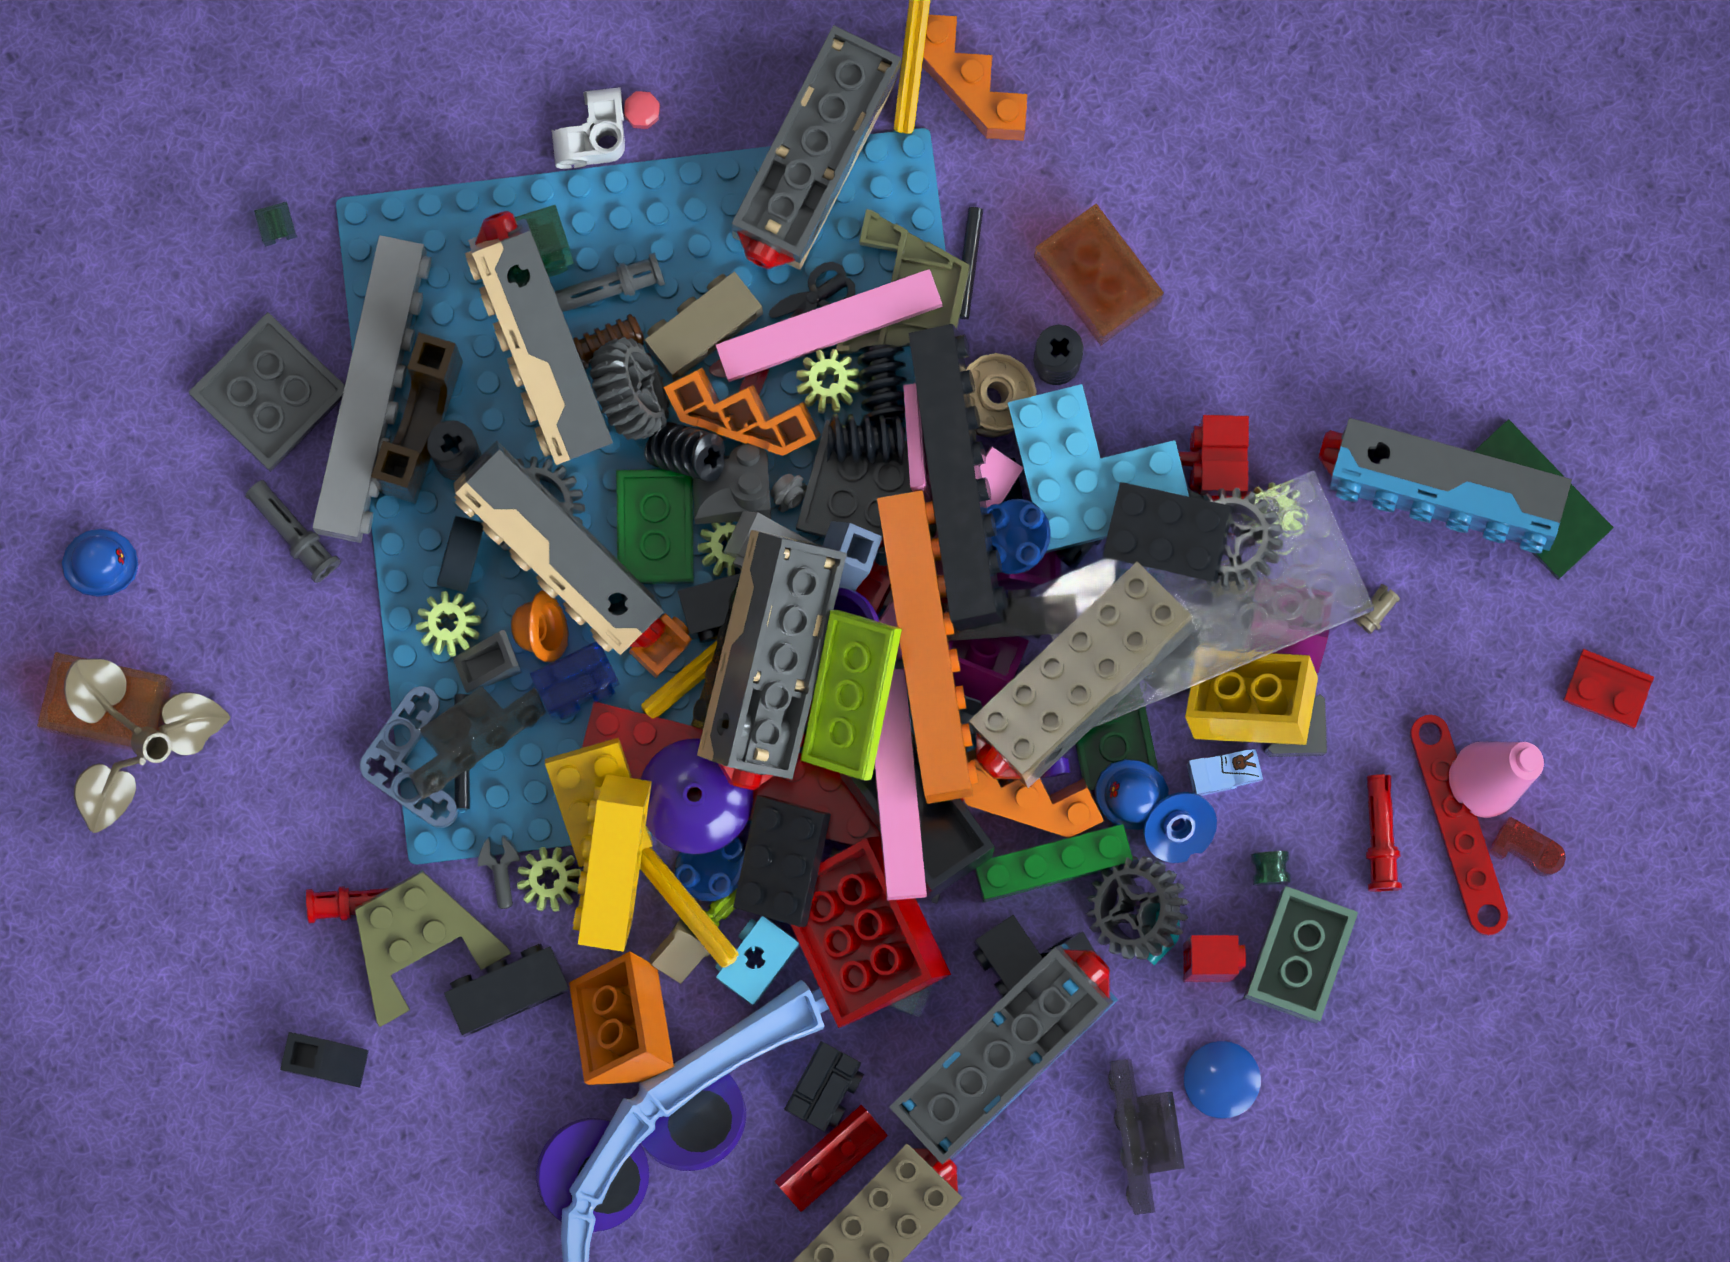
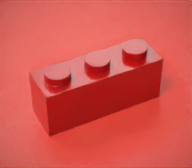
[1183,935,1246,982]

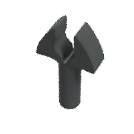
[478,835,520,909]

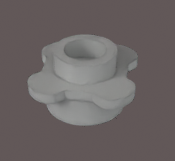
[770,474,807,512]

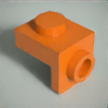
[629,613,692,678]

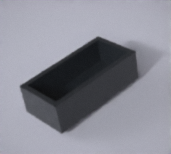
[840,732,995,900]

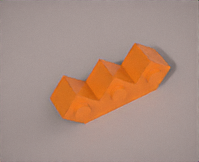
[922,14,1027,141]
[663,367,821,456]
[963,748,1104,838]

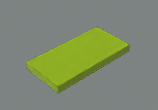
[801,610,902,781]

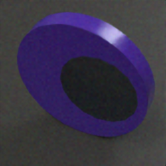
[641,1061,746,1171]
[536,1118,649,1232]

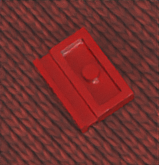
[1563,649,1654,729]

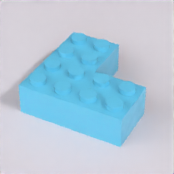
[1008,384,1189,553]

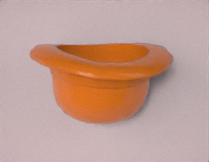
[511,590,569,662]

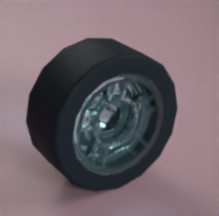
[437,516,484,592]

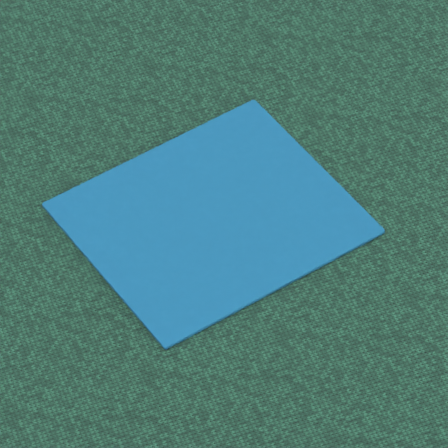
[336,128,994,865]

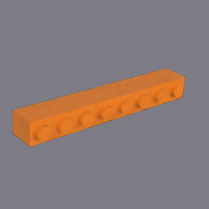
[877,490,979,804]

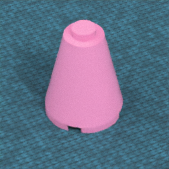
[1449,742,1544,818]

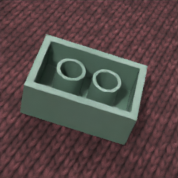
[1243,886,1358,1024]

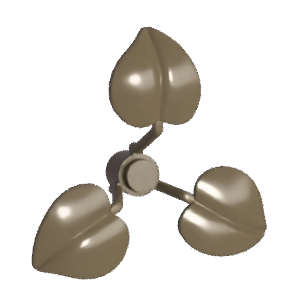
[64,658,230,833]

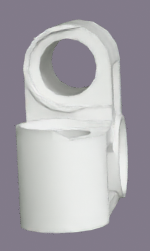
[552,87,625,169]

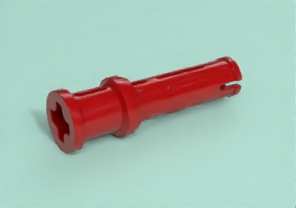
[1366,774,1402,892]
[306,886,389,924]

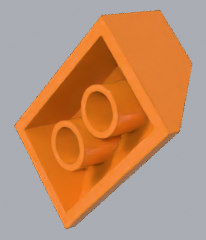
[569,951,674,1085]

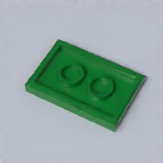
[616,469,694,584]

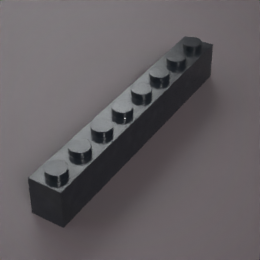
[909,324,1008,631]

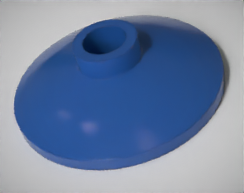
[1143,792,1217,863]

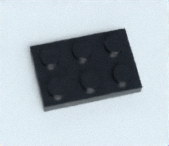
[1102,482,1234,583]
[733,795,831,927]

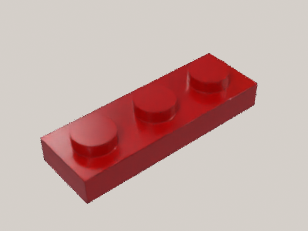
[774,1105,888,1212]

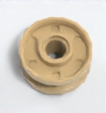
[966,353,1037,438]

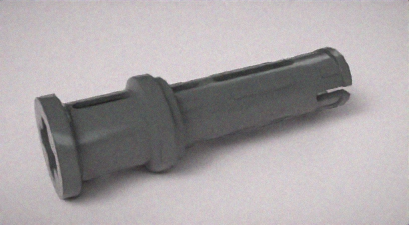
[555,252,665,312]
[245,480,341,583]

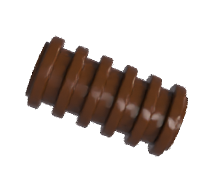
[573,314,645,370]

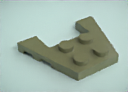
[836,209,970,354]
[355,870,511,1027]

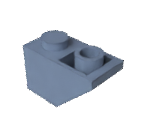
[822,521,883,591]

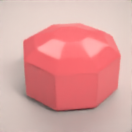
[624,91,660,129]

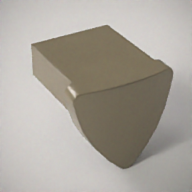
[649,919,710,984]

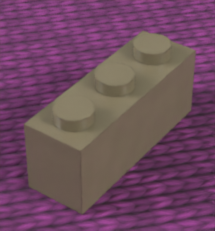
[645,271,763,382]

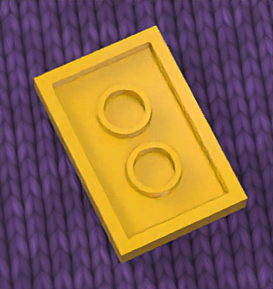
[545,738,653,867]

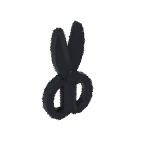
[769,262,855,319]

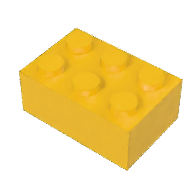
[1185,650,1318,745]

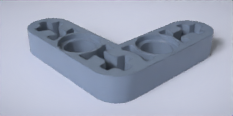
[360,686,458,828]

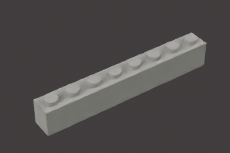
[312,235,431,543]

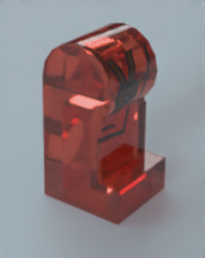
[1488,817,1566,876]

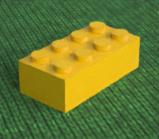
[573,774,652,952]

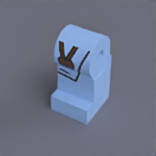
[1187,749,1263,796]

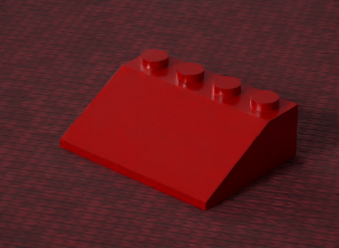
[790,836,951,1028]

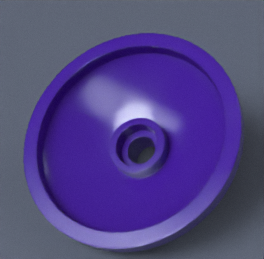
[641,739,753,854]

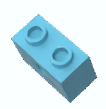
[715,916,800,1007]

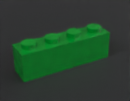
[974,824,1133,903]

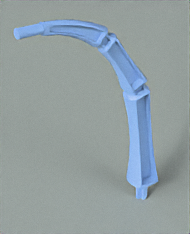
[561,980,829,1262]

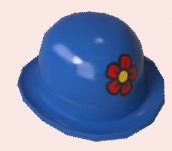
[62,529,139,597]
[1095,759,1169,830]

